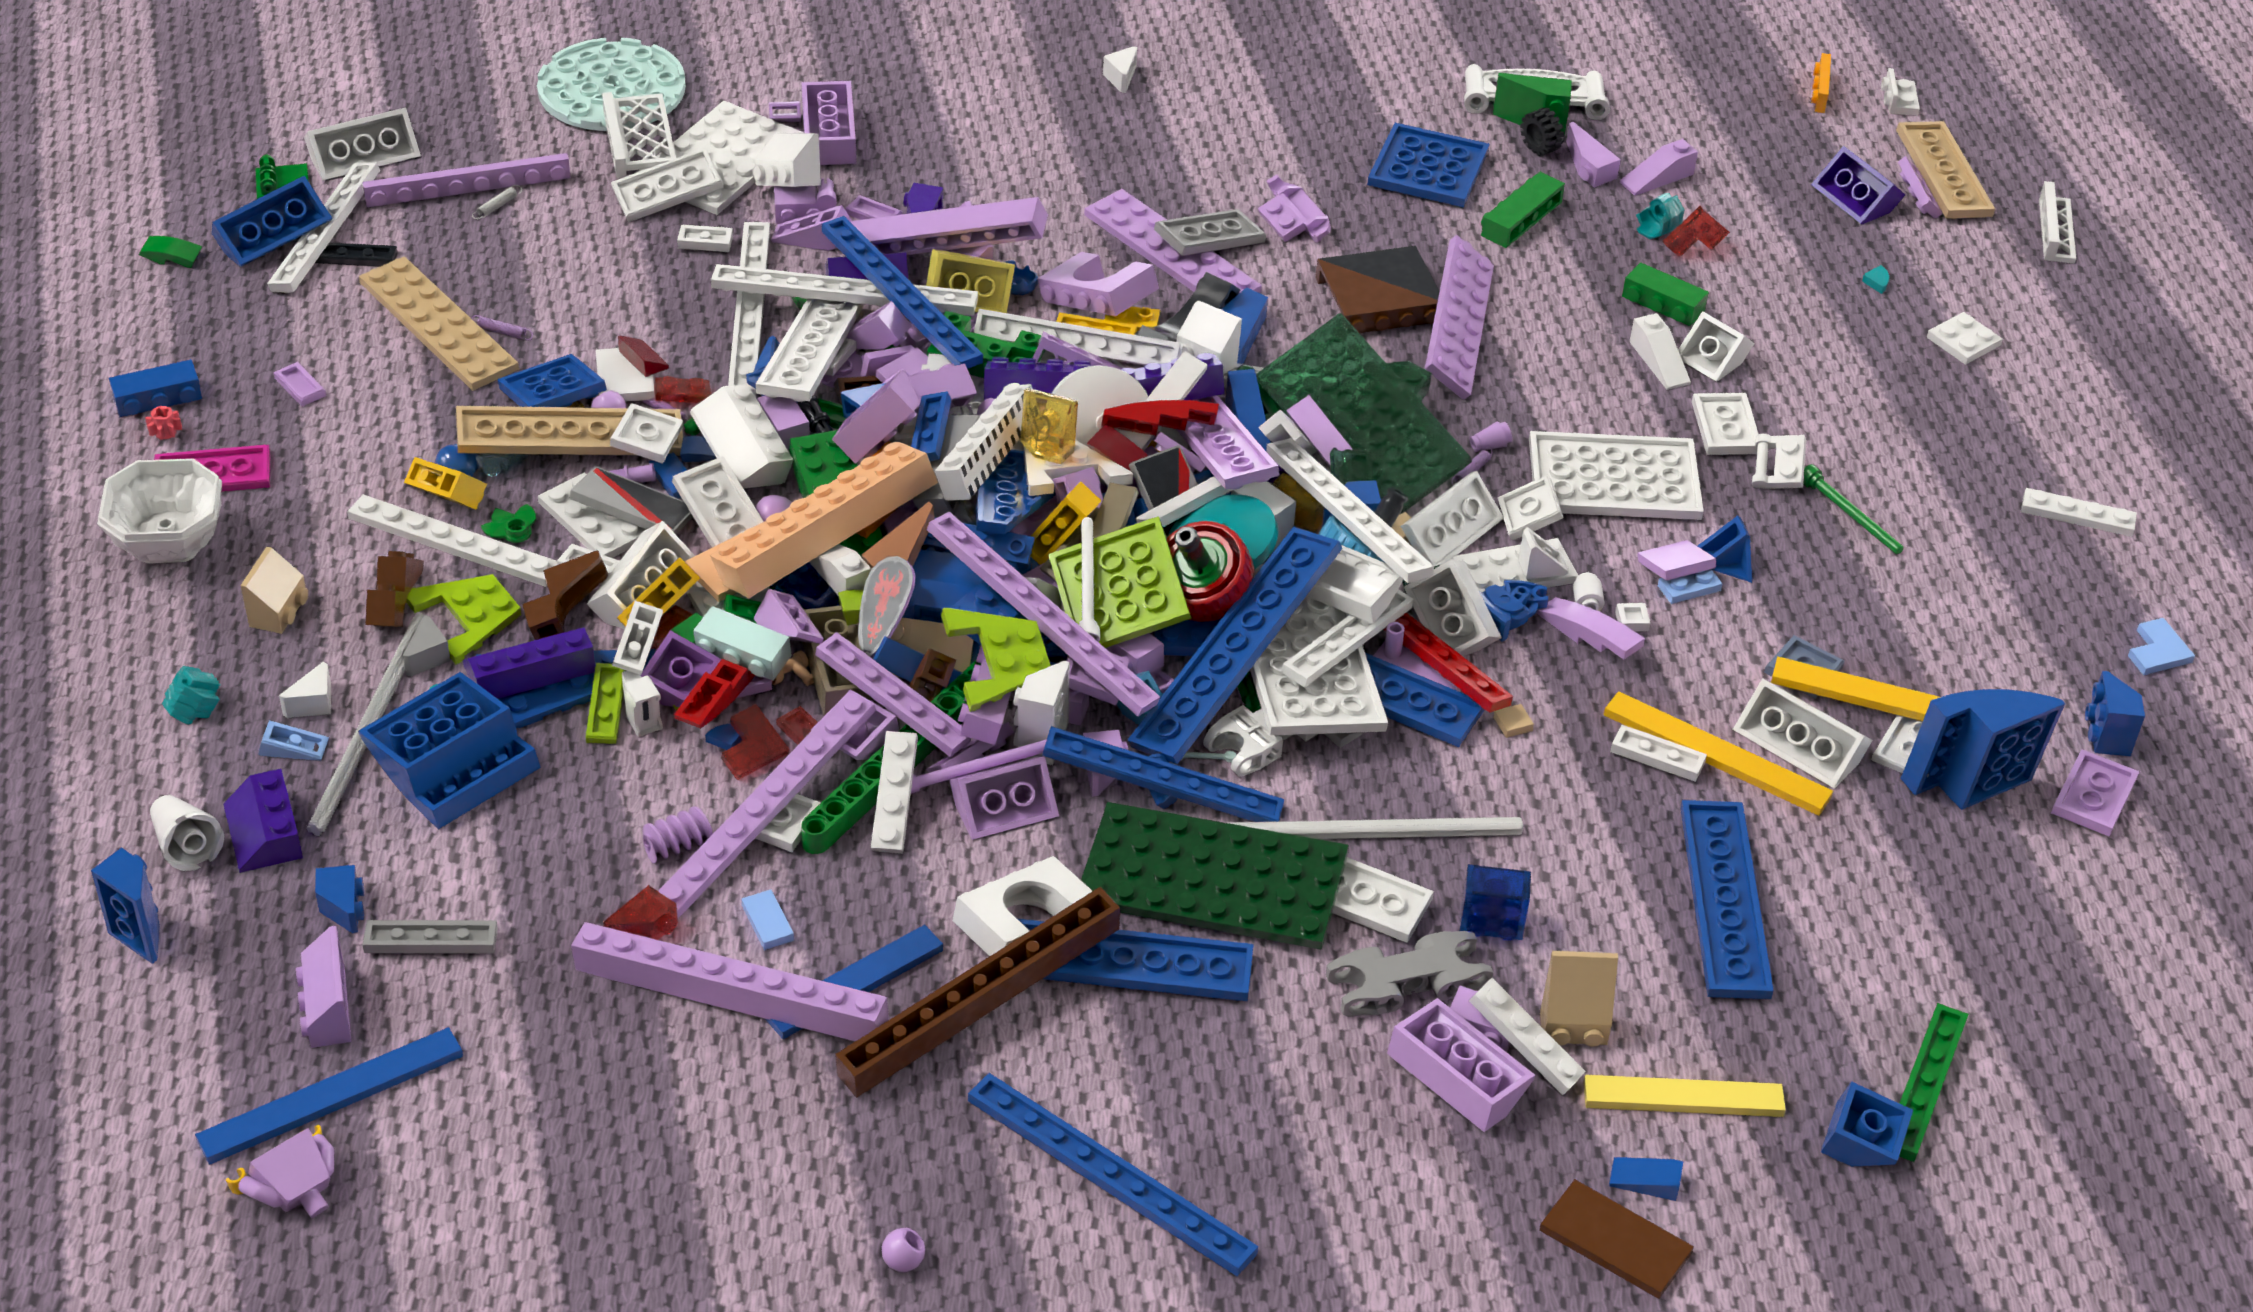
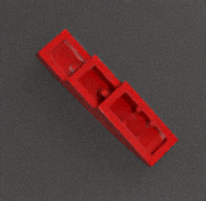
[1101,400,1219,436]
[674,659,755,729]

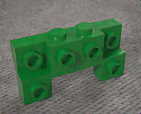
[927,311,1046,378]

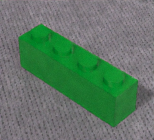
[1481,171,1565,248]

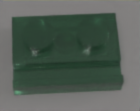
[1330,447,1374,485]

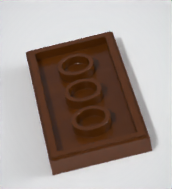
[1539,1179,1694,1299]

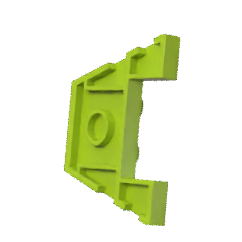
[406,574,522,665]
[941,608,1051,712]

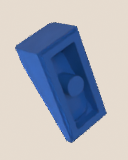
[1609,1157,1684,1201]

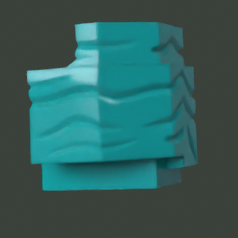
[1636,193,1685,239]
[162,666,221,725]

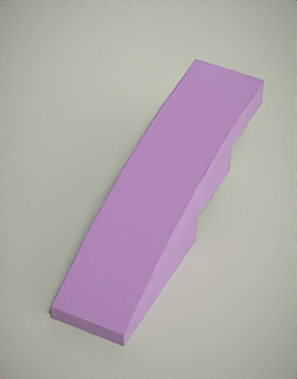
[1536,597,1645,660]

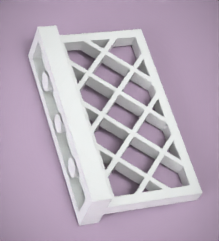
[602,92,676,179]

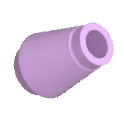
[1469,421,1512,452]

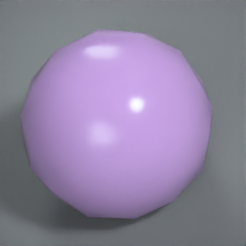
[591,390,627,408]
[882,1228,925,1272]

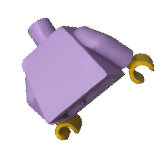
[226,1125,334,1218]

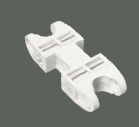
[1203,705,1317,777]

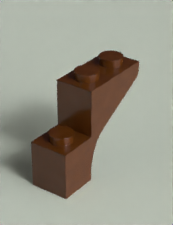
[522,550,608,640]
[365,551,424,627]

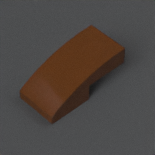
[909,649,956,702]

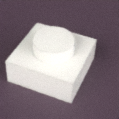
[1615,603,1650,632]

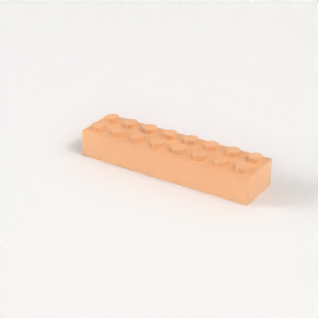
[710,442,938,598]

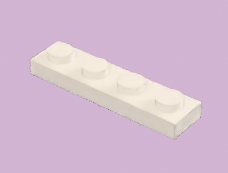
[2021,488,2137,537]
[871,731,918,854]
[1469,978,1586,1095]

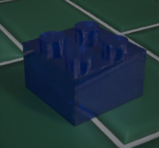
[1459,864,1531,940]

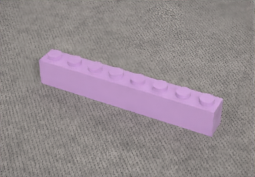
[850,197,1048,255]

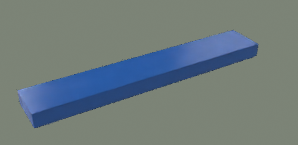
[765,924,943,1039]

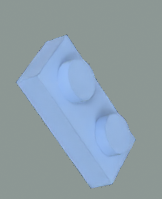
[1658,569,1723,604]

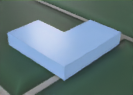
[2128,618,2195,675]

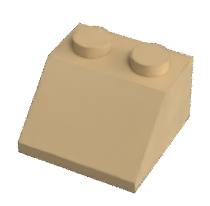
[241,547,308,634]

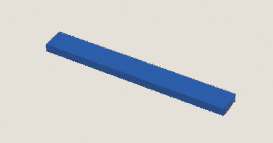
[1042,726,1284,822]
[195,1027,463,1165]

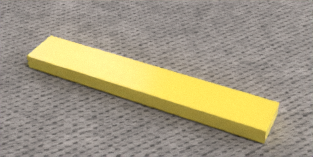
[1583,1075,1786,1117]

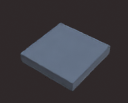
[1764,635,1845,699]

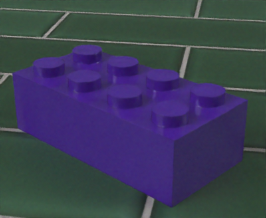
[984,357,1096,404]

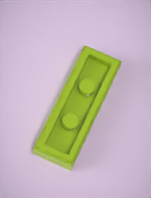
[585,663,627,744]

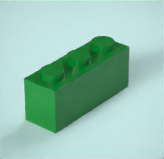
[1622,262,1709,326]

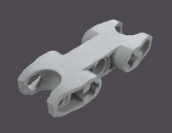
[1326,931,1494,1017]

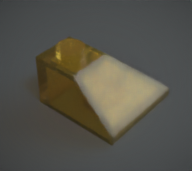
[1020,388,1078,464]

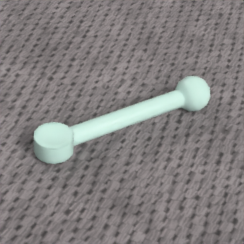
[1181,751,1236,762]

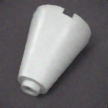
[150,795,224,871]

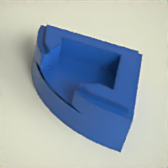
[705,723,747,752]

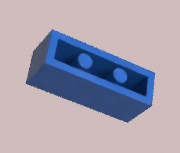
[109,359,202,418]

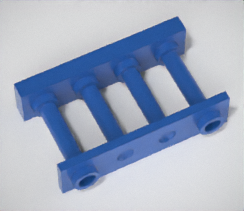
[923,517,1040,576]

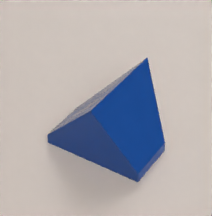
[1697,516,1752,583]

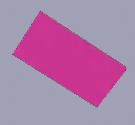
[154,445,270,492]

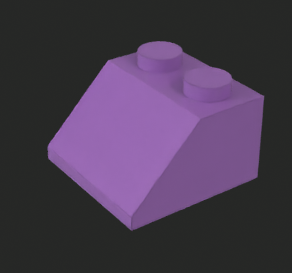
[640,630,721,707]

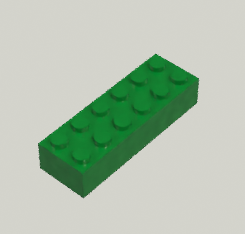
[790,430,883,559]

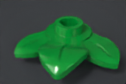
[481,504,536,543]

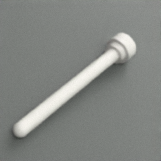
[1079,517,1100,642]

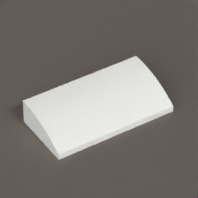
[1307,545,1403,624]

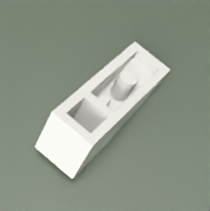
[1630,313,1691,390]
[810,544,871,596]
[612,601,663,675]

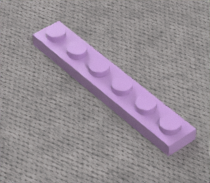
[815,632,971,757]

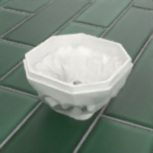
[97,459,222,563]

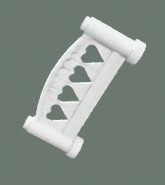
[1464,64,1610,120]

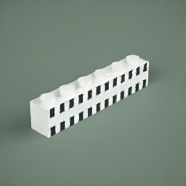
[935,383,1041,501]

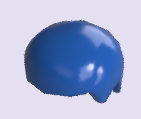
[1004,260,1038,295]
[435,444,479,477]

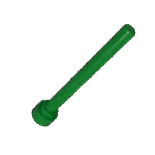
[1803,464,1904,554]

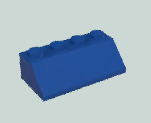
[211,176,332,267]

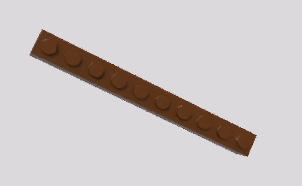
[835,887,1120,1098]

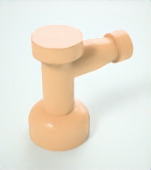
[771,650,814,686]

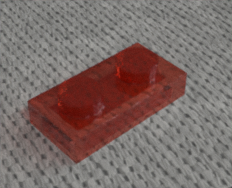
[654,376,711,403]

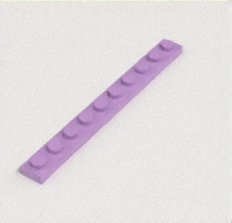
[927,512,1160,716]
[651,690,876,919]

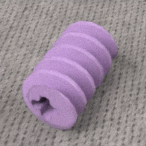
[642,806,713,863]

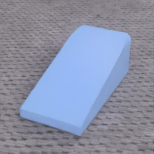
[258,720,329,761]

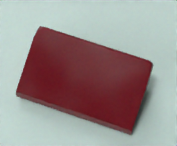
[618,336,669,377]

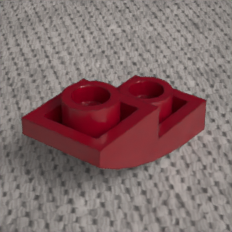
[1087,424,1148,471]

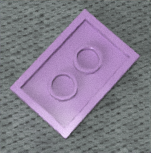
[2051,749,2139,837]

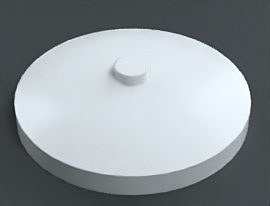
[1044,365,1148,448]

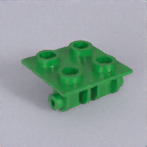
[255,154,309,199]

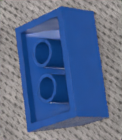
[91,847,160,964]

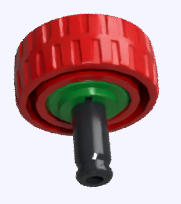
[1167,521,1255,622]

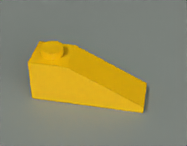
[404,457,487,510]
[617,557,700,627]

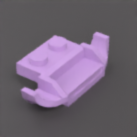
[1258,174,1331,243]

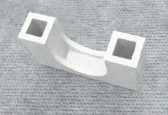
[952,856,1092,956]

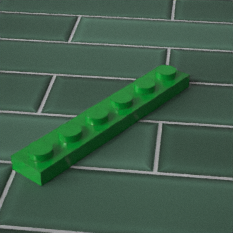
[1899,1003,1969,1162]

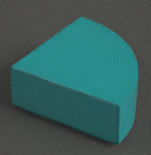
[1862,265,1889,294]

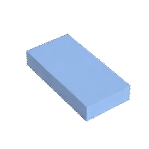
[741,889,794,950]

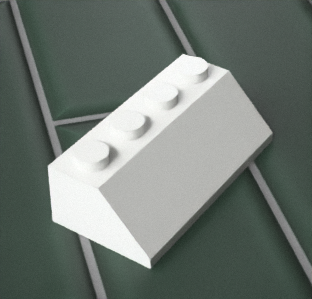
[304,108,421,181]
[690,384,793,488]
[587,521,695,629]
[1732,678,1873,789]

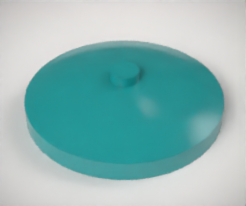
[1166,495,1278,570]

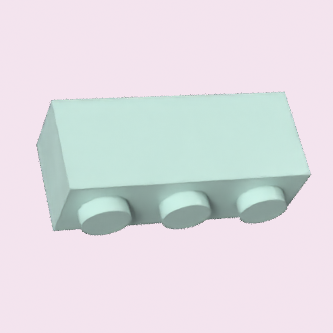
[693,606,791,680]

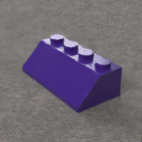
[1120,353,1225,400]
[463,627,595,699]

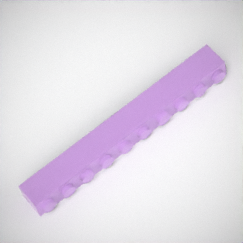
[571,922,889,1041]

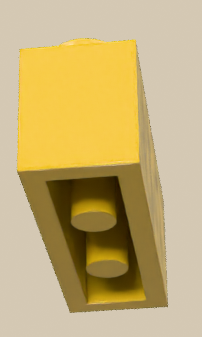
[1031,481,1102,565]

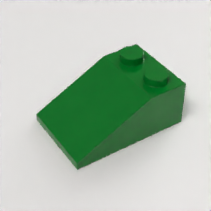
[1493,73,1572,136]

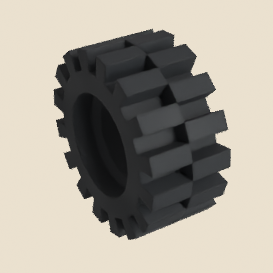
[1520,108,1564,156]

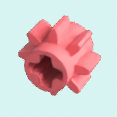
[145,406,182,440]

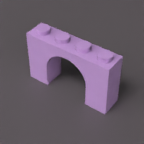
[1037,252,1159,316]

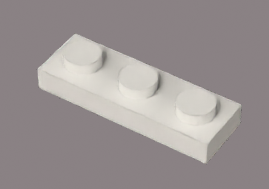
[1610,725,1707,782]

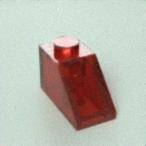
[603,885,678,940]

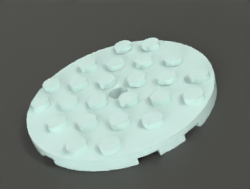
[537,38,686,131]

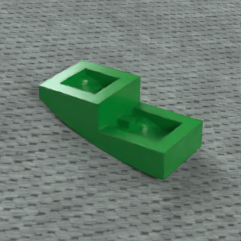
[139,236,202,268]

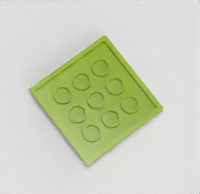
[1048,516,1191,648]

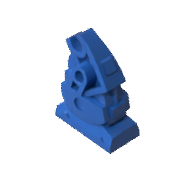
[1479,580,1549,642]

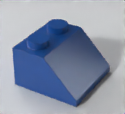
[1821,1081,1913,1167]

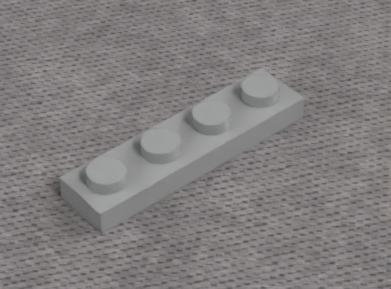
[363,920,498,953]

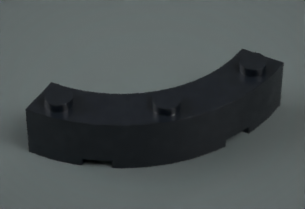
[1135,272,1241,342]

